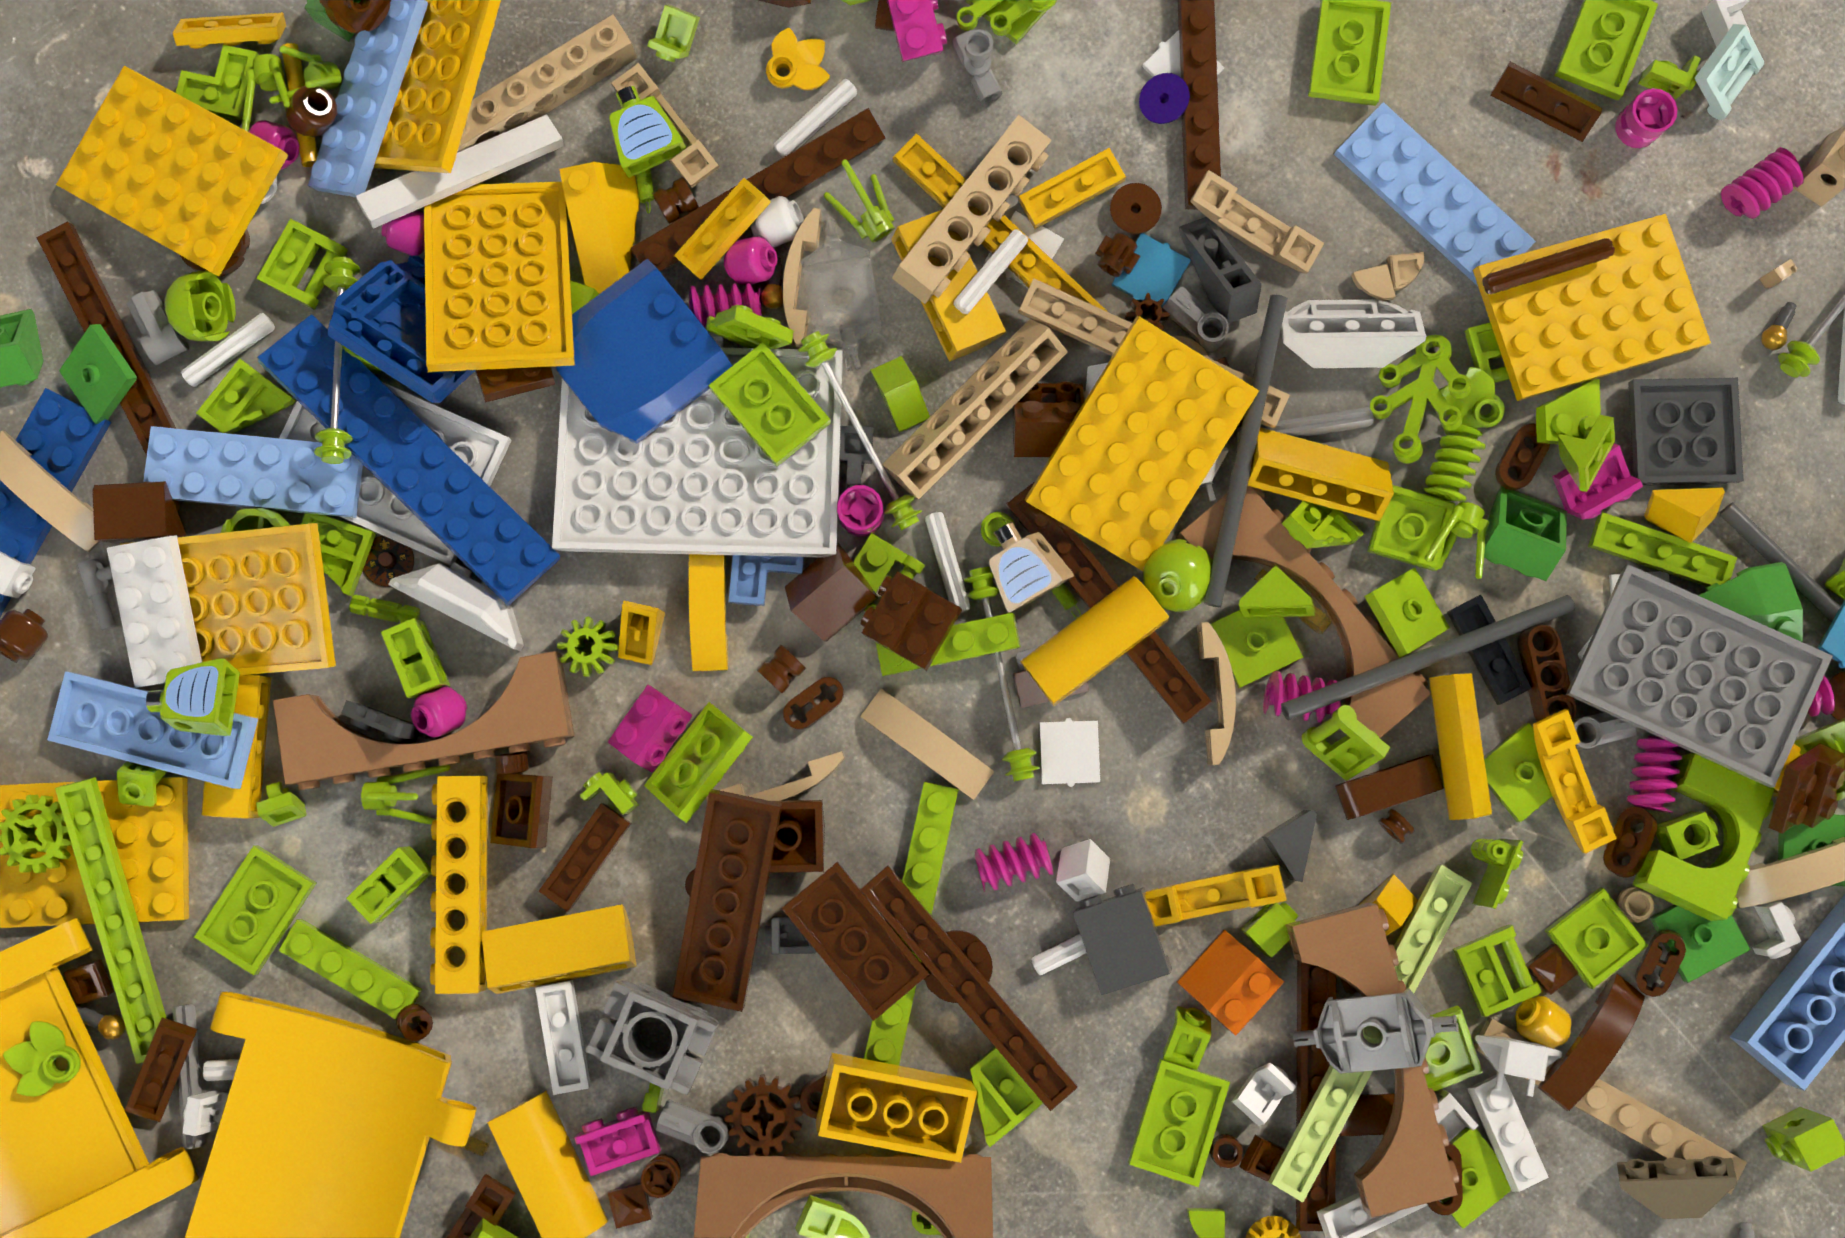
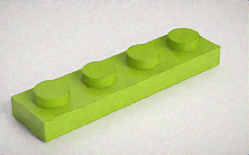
[1588,512,1737,587]
[876,613,1021,676]
[278,919,423,1019]

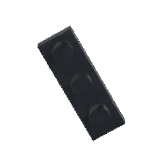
[1447,594,1532,705]

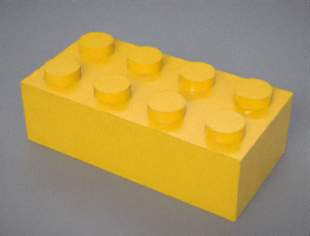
[816,1053,977,1163]

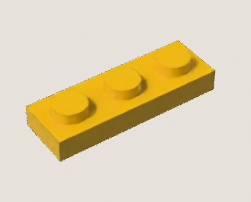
[173,12,287,49]
[1018,147,1126,229]
[674,178,771,280]

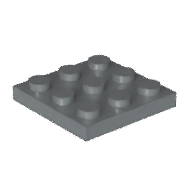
[1628,377,1744,485]

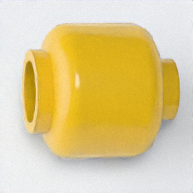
[1515,996,1572,1049]

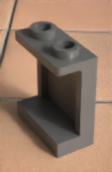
[1073,884,1172,995]

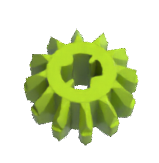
[557,617,619,677]

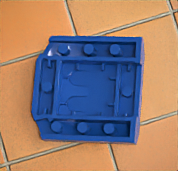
[327,256,475,403]
[556,259,733,444]

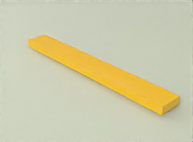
[893,133,1108,347]

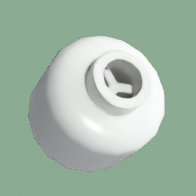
[751,196,804,247]

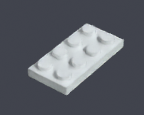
[107,535,202,688]

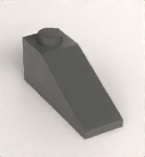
[1179,217,1262,324]

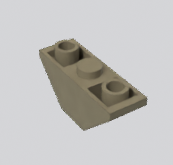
[1617,1156,1737,1219]

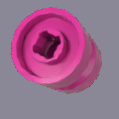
[1615,88,1678,149]
[837,485,884,537]

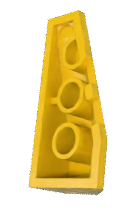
[559,162,640,294]

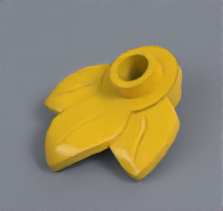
[766,28,830,91]

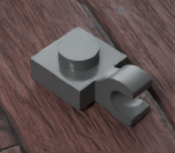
[839,426,873,488]

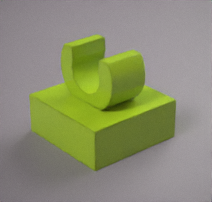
[256,781,307,827]

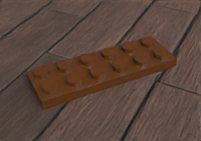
[672,789,782,1012]

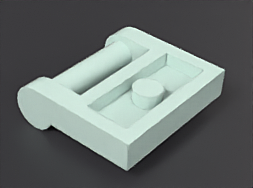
[1695,24,1764,120]

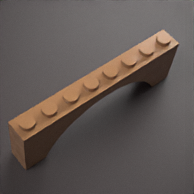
[1176,486,1431,738]
[273,651,575,791]
[1286,903,1459,1218]
[694,1153,993,1238]

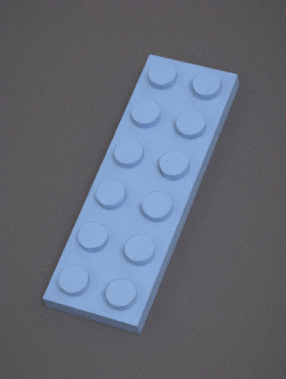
[308,0,428,197]
[1334,102,1536,286]
[143,426,363,518]
[47,671,258,789]

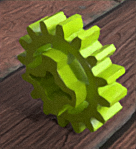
[0,795,72,873]

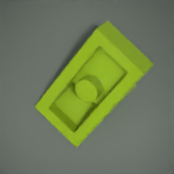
[1558,415,1615,492]

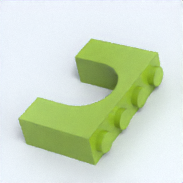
[1632,753,1775,921]

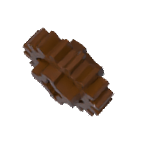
[725,1074,804,1156]

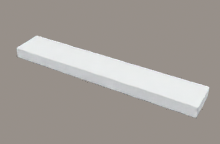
[356,115,564,229]

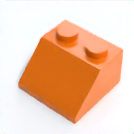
[1177,930,1284,1036]

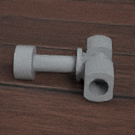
[952,29,1002,105]

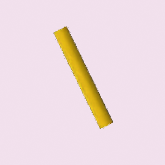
[282,43,318,167]

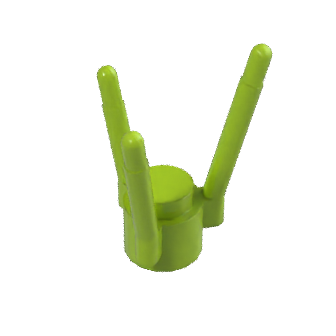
[269,46,342,104]
[242,54,290,132]
[824,159,895,243]
[1425,502,1490,579]
[361,765,450,825]

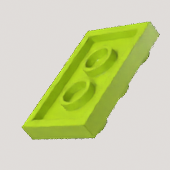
[1308,0,1391,106]
[1554,0,1658,101]
[708,342,831,467]
[644,702,753,823]
[194,845,317,976]
[1128,1058,1230,1187]

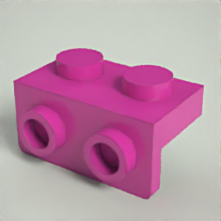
[887,0,947,62]
[1552,444,1643,520]
[608,684,692,772]
[574,1107,661,1176]

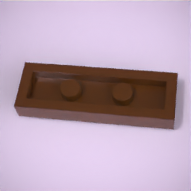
[1490,61,1602,142]
[539,803,632,912]
[125,1017,198,1122]

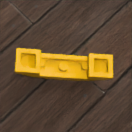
[689,554,728,671]
[1533,709,1616,854]
[1145,865,1287,927]

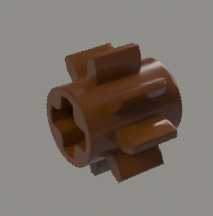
[1095,233,1140,277]
[1125,293,1170,331]

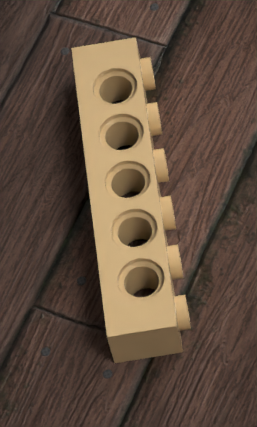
[457,14,637,152]
[892,115,1052,304]
[882,319,1068,499]

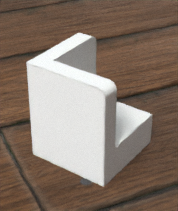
[1702,0,1750,48]
[1056,839,1110,902]
[1435,1089,1479,1141]

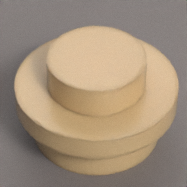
[1617,886,1654,923]

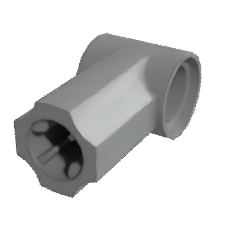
[1162,287,1229,352]
[126,290,189,365]
[1572,712,1637,750]
[656,1099,731,1154]

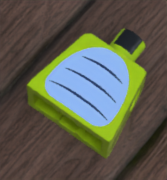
[609,86,687,178]
[146,658,240,736]

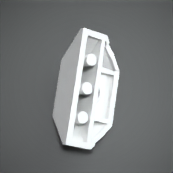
[1281,299,1426,368]
[388,562,524,651]

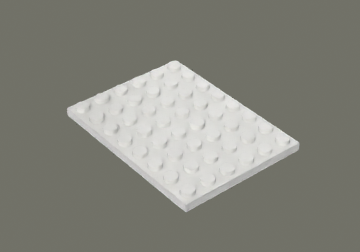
[552,348,843,557]

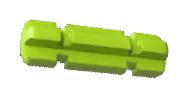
[349,595,420,623]

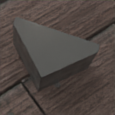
[1262,810,1317,882]

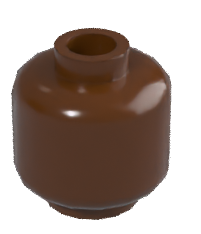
[286,86,337,137]
[0,609,48,663]

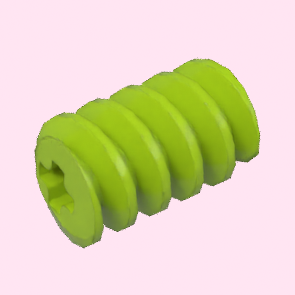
[1424,424,1486,502]

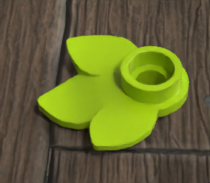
[1439,367,1505,429]
[3,1021,81,1097]

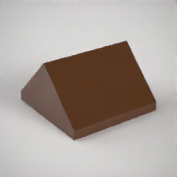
[92,481,186,543]
[785,543,879,642]
[490,773,553,848]
[770,800,825,873]

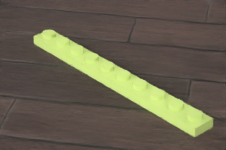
[1268,865,1472,1202]

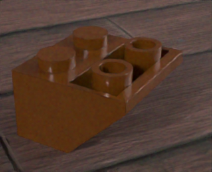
[1013,381,1084,457]

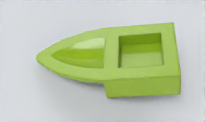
[795,1195,870,1238]

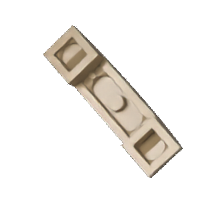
[611,63,720,188]
[1190,170,1324,274]
[783,208,822,349]
[0,430,100,552]
[1197,622,1236,765]
[860,689,994,800]
[706,751,845,801]
[1736,837,1845,908]

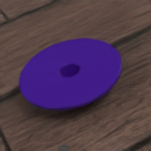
[1139,73,1190,124]

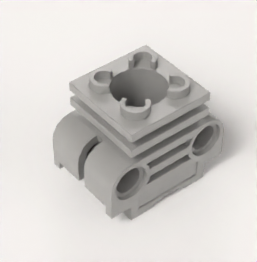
[585,980,719,1095]

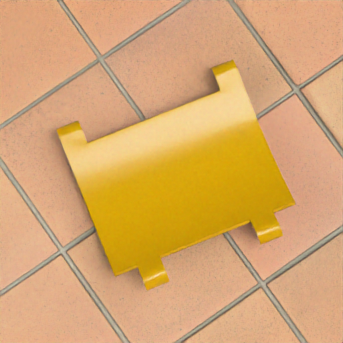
[0,918,200,1238]
[184,992,477,1238]

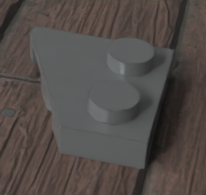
[341,700,420,743]

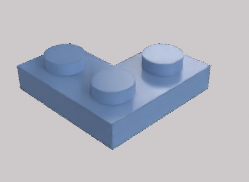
[728,555,804,606]

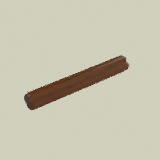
[1482,238,1615,295]

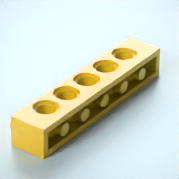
[430,776,488,994]

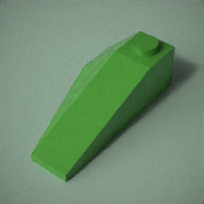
[1698,562,1803,642]

